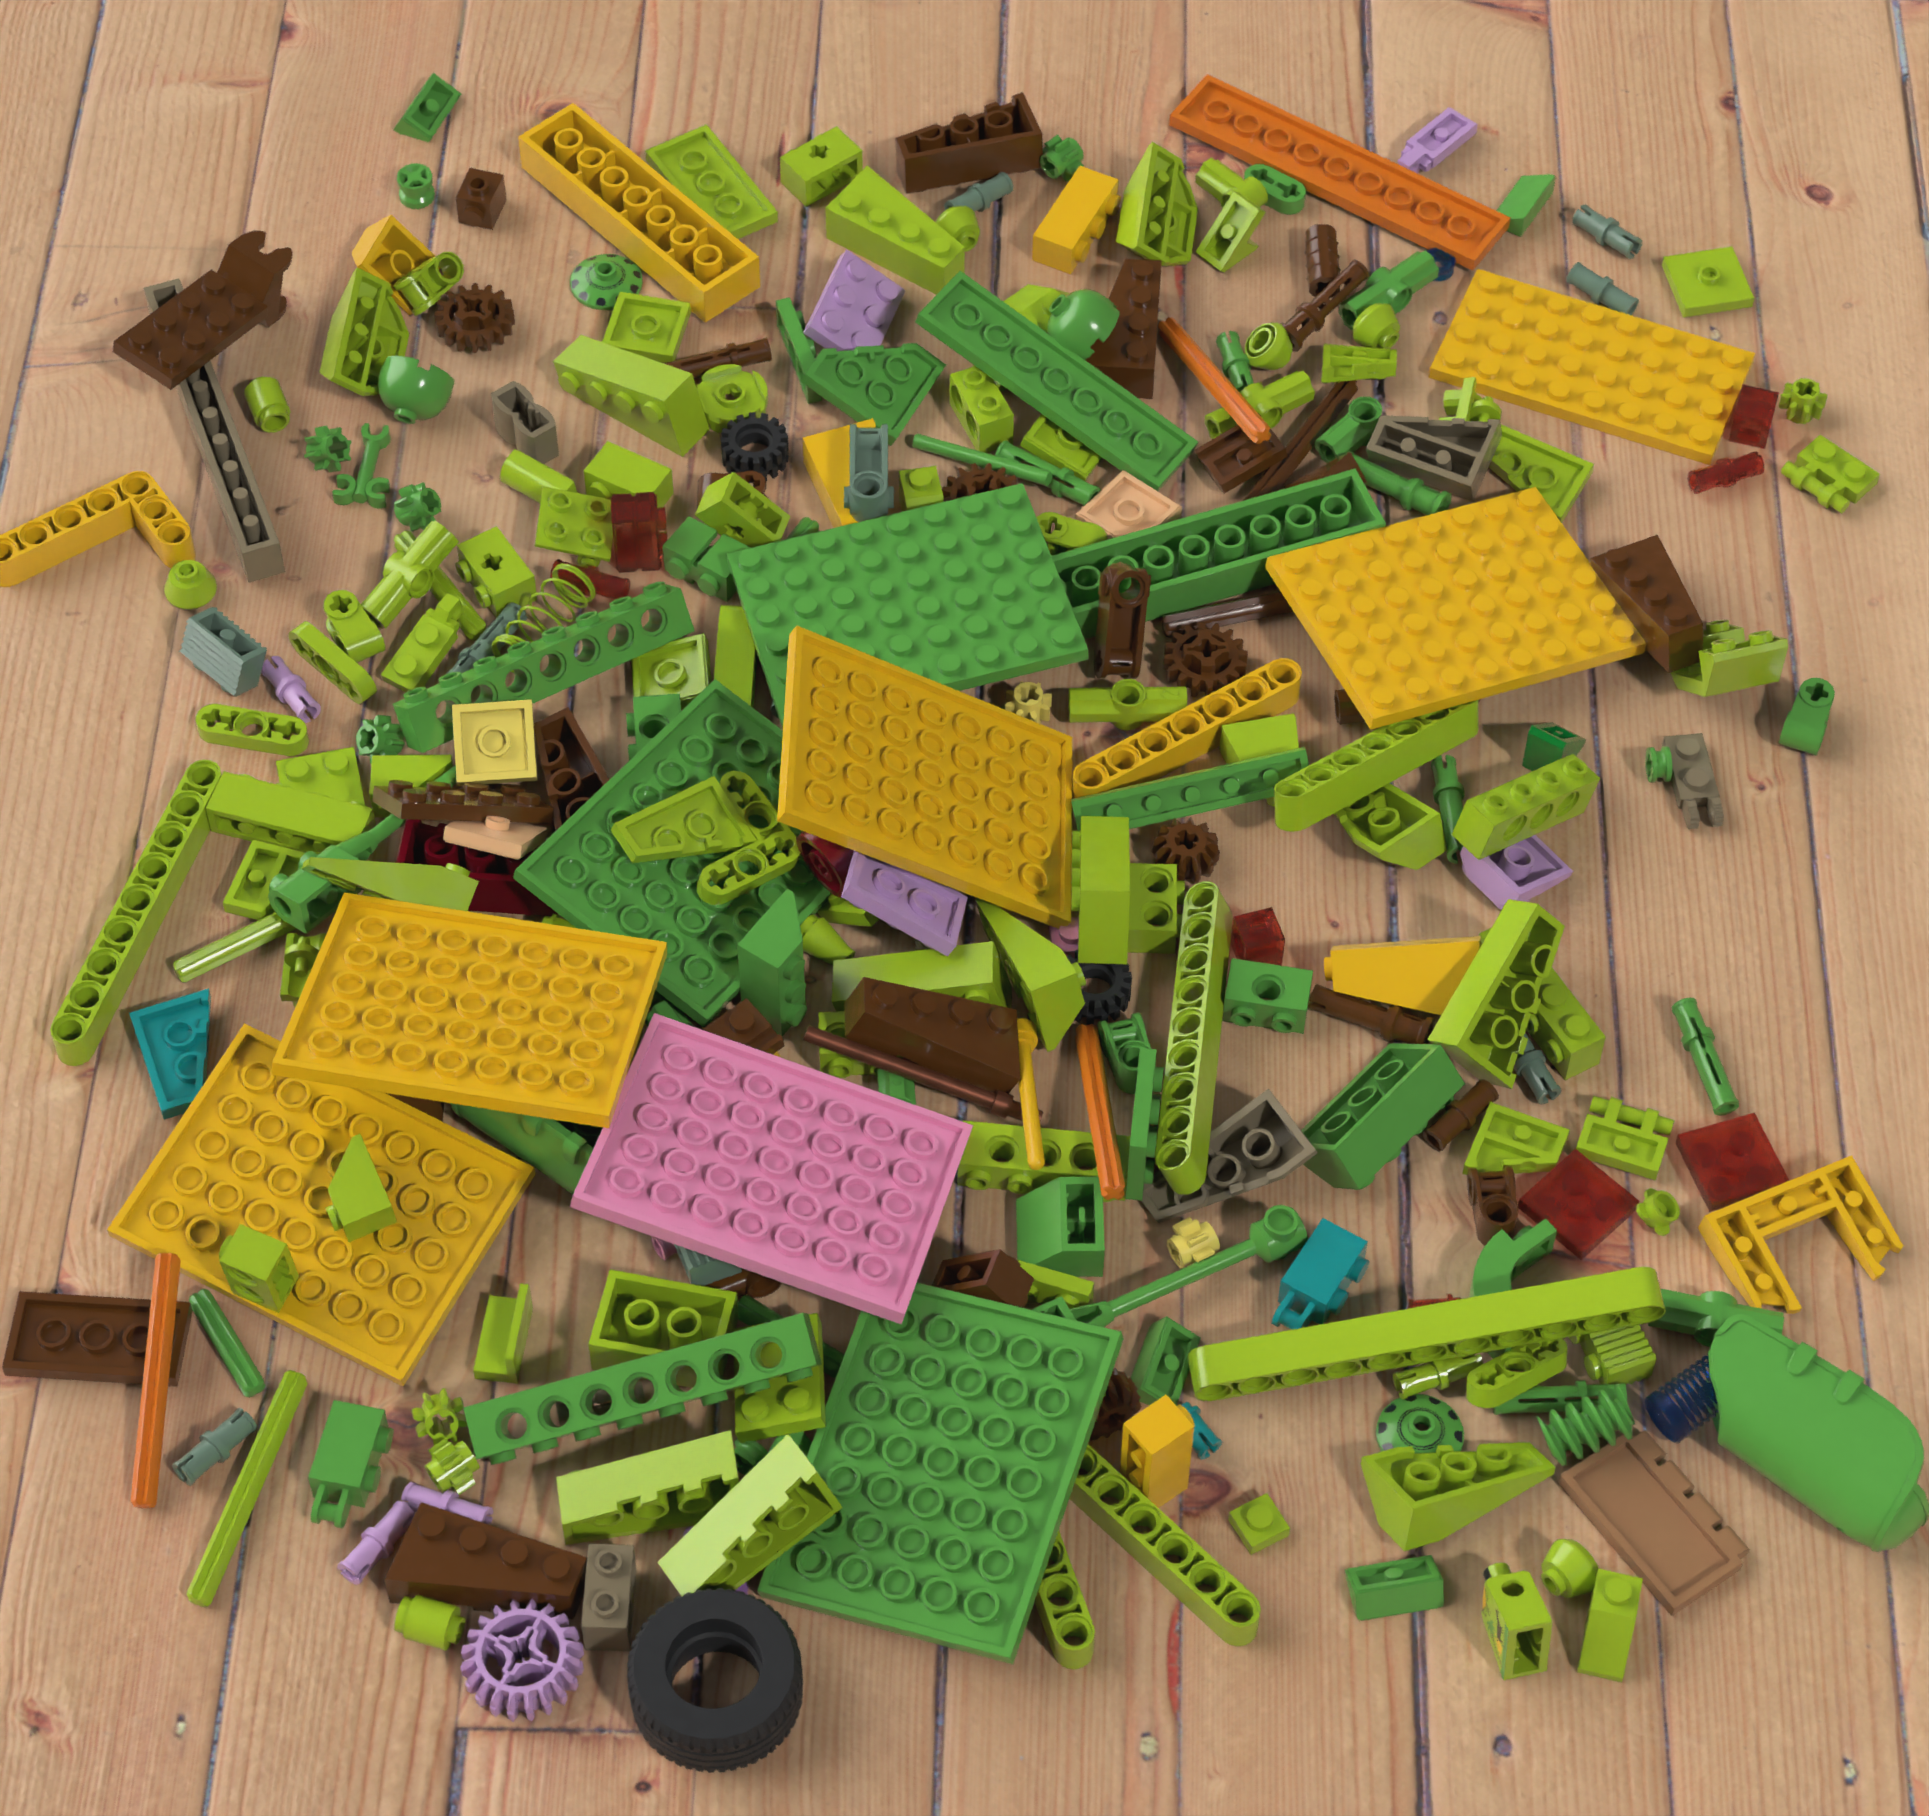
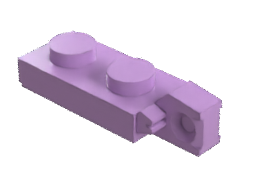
[1397,107,1478,173]

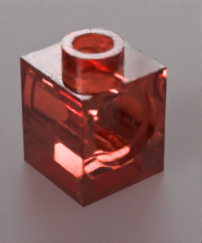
[1728,384,1779,449]
[1230,907,1285,966]

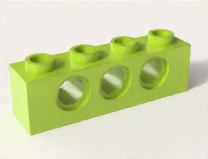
[1451,754,1600,860]
[957,1121,1131,1202]

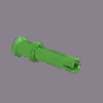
[1351,452,1452,515]

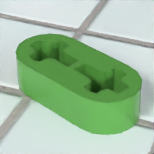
[1244,164,1306,215]

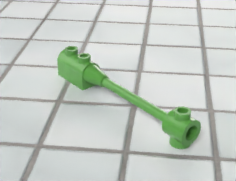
[268,765,457,934]
[1031,1205,1308,1327]

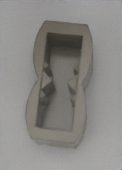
[491,381,559,464]

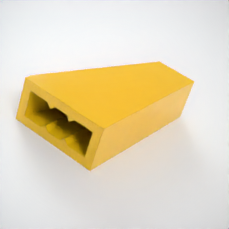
[802,418,876,528]
[1324,936,1482,1015]

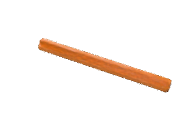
[1158,317,1271,444]
[1075,1023,1125,1200]
[130,1253,181,1509]

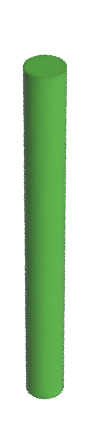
[912,433,1052,486]

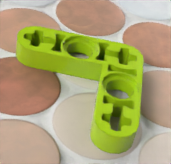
[696,771,801,905]

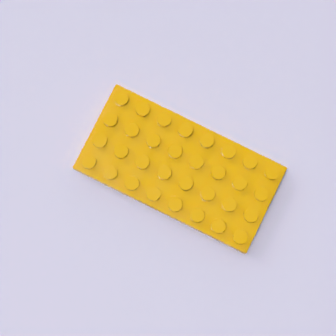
[1428,268,1756,465]

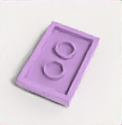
[803,250,906,351]
[841,851,968,957]

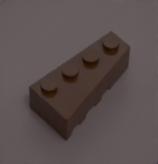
[534,707,610,830]
[384,1502,587,1620]

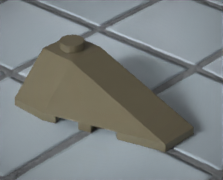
[1142,1088,1318,1223]

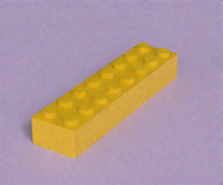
[518,103,761,323]

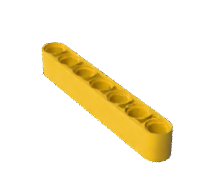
[1072,658,1302,799]

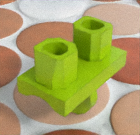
[1439,377,1502,422]
[280,933,327,1007]

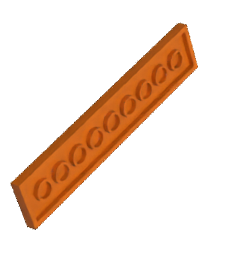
[1169,74,1511,271]

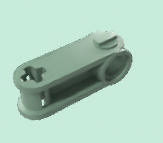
[844,424,894,522]

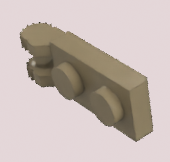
[1662,733,1724,829]

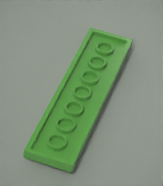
[915,271,1198,491]

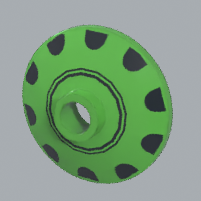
[570,254,643,310]
[1376,1394,1464,1453]

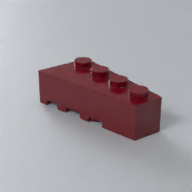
[396,819,558,917]

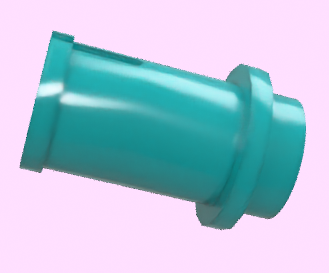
[1182,1402,1223,1460]

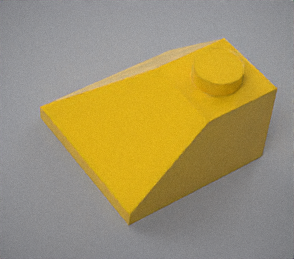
[352,215,440,315]

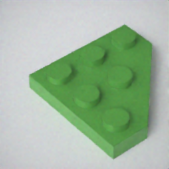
[800,343,946,446]

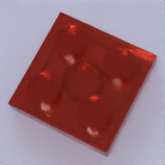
[1675,1112,1790,1212]
[1518,1149,1639,1260]

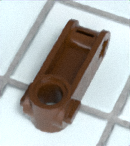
[1094,562,1151,679]

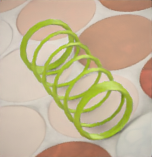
[491,563,596,673]

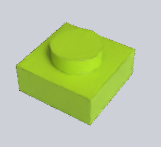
[1228,1493,1290,1555]

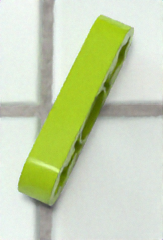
[288,621,377,704]
[196,704,309,756]
[1466,1338,1568,1408]

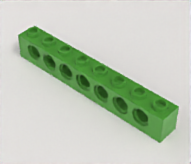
[393,582,695,753]
[463,1313,822,1465]

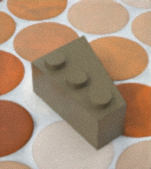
[1366,415,1502,502]

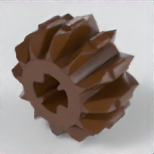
[1152,817,1220,884]
[1090,1367,1142,1441]

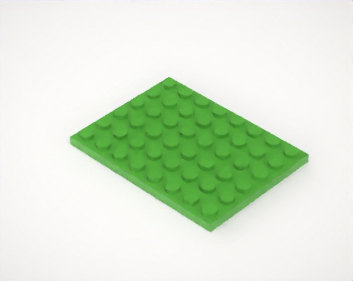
[727,483,1089,729]
[513,679,832,1028]
[757,1283,1124,1664]

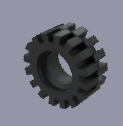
[721,412,789,483]
[1067,950,1132,1025]

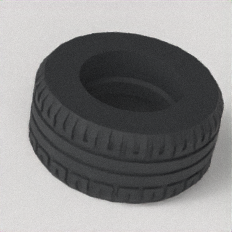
[627,1588,803,1773]

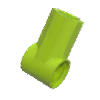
[1195,157,1268,209]

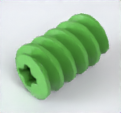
[1536,1384,1635,1466]

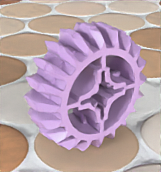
[461,1599,584,1722]

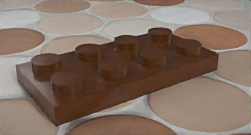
[373,780,554,824]
[2,1291,193,1387]

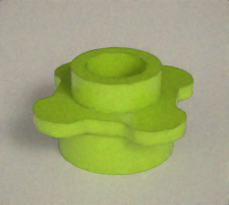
[1636,1188,1680,1236]

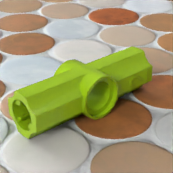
[1204,371,1315,439]
[361,521,459,629]
[1068,679,1187,730]

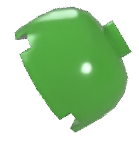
[1048,289,1120,360]
[378,356,455,424]

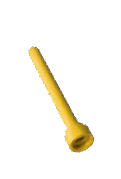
[1017,1018,1045,1170]

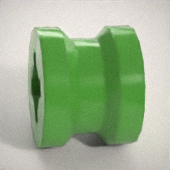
[397,163,435,209]

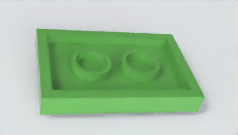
[1126,1048,1164,1201]

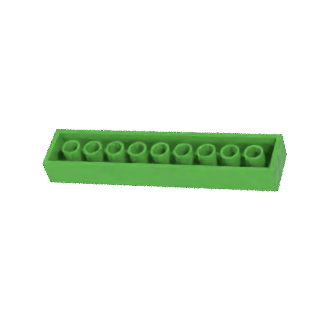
[1052,468,1386,640]

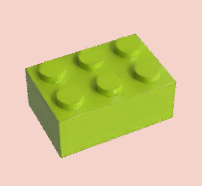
[588,1269,739,1388]

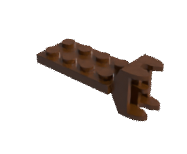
[113,231,293,390]

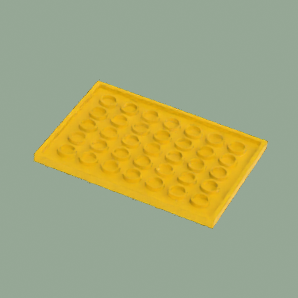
[1265,487,1646,730]
[777,626,1072,929]
[272,892,667,1128]
[107,1023,536,1387]

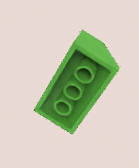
[1301,1043,1465,1190]

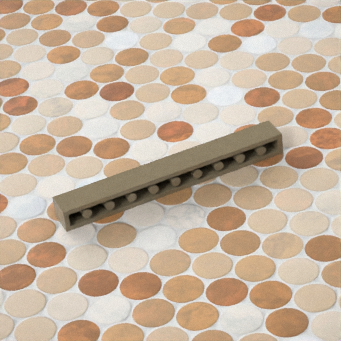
[144,278,285,583]

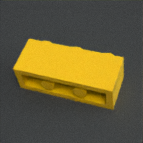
[1032,166,1121,274]
[1120,1394,1195,1508]

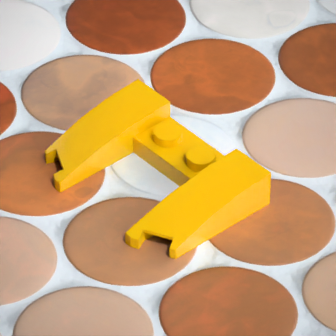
[1698,1155,1904,1314]

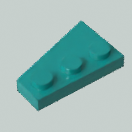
[129,988,211,1120]

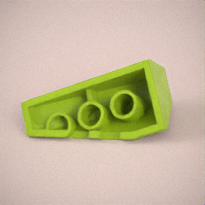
[1334,783,1447,870]
[301,857,479,911]
[975,898,1086,1052]
[1361,1442,1556,1551]

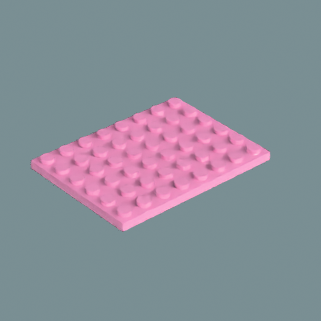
[570,1013,973,1325]

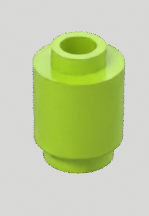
[244,376,291,433]
[394,1595,465,1651]

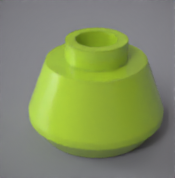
[936,206,980,252]
[1353,303,1400,349]
[1245,322,1293,371]
[164,560,217,610]
[1541,1539,1598,1598]

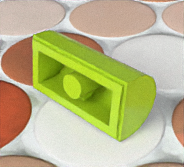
[500,449,577,503]

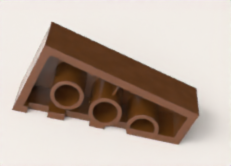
[895,92,1043,194]
[1085,259,1162,399]
[1590,535,1703,673]
[844,977,1020,1094]

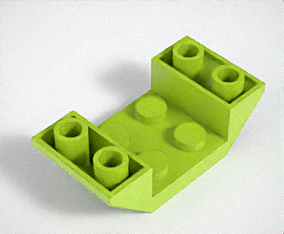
[1670,620,1788,697]

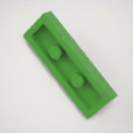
[776,297,822,404]

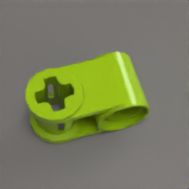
[393,252,464,316]
[1037,512,1107,556]
[323,590,386,663]

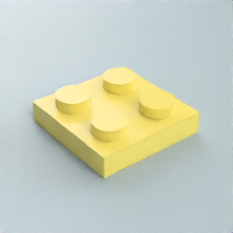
[452,699,538,786]

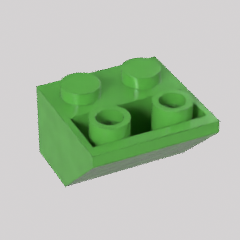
[1016,1177,1105,1277]

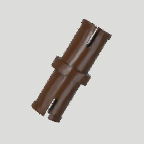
[1423,1079,1499,1151]

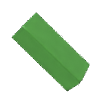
[393,73,461,142]
[1496,174,1556,237]
[1131,1316,1201,1406]
[1345,1555,1444,1621]

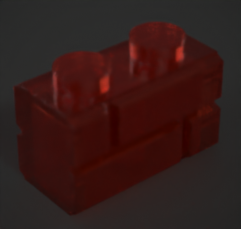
[610,492,668,573]

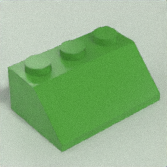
[737,889,807,1036]

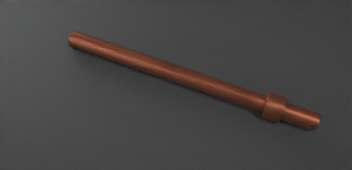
[803,1025,1043,1121]

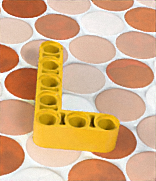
[0,471,196,587]

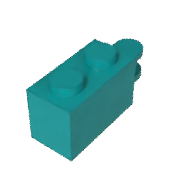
[1271,1218,1369,1330]

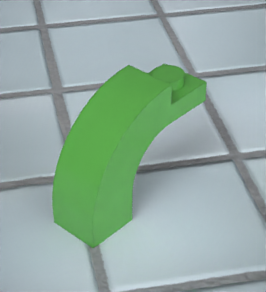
[1469,1219,1557,1359]

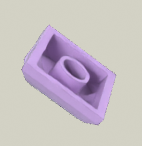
[1460,835,1573,910]

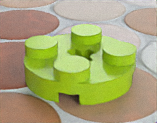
[696,364,768,433]

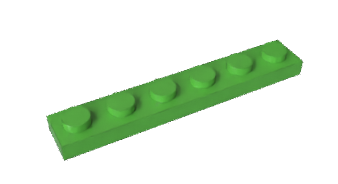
[1071,747,1309,831]

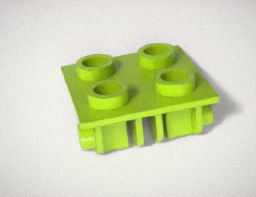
[534,486,617,572]

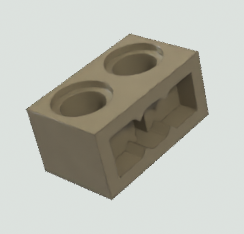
[581,1544,637,1651]

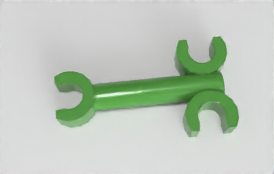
[332,423,391,509]

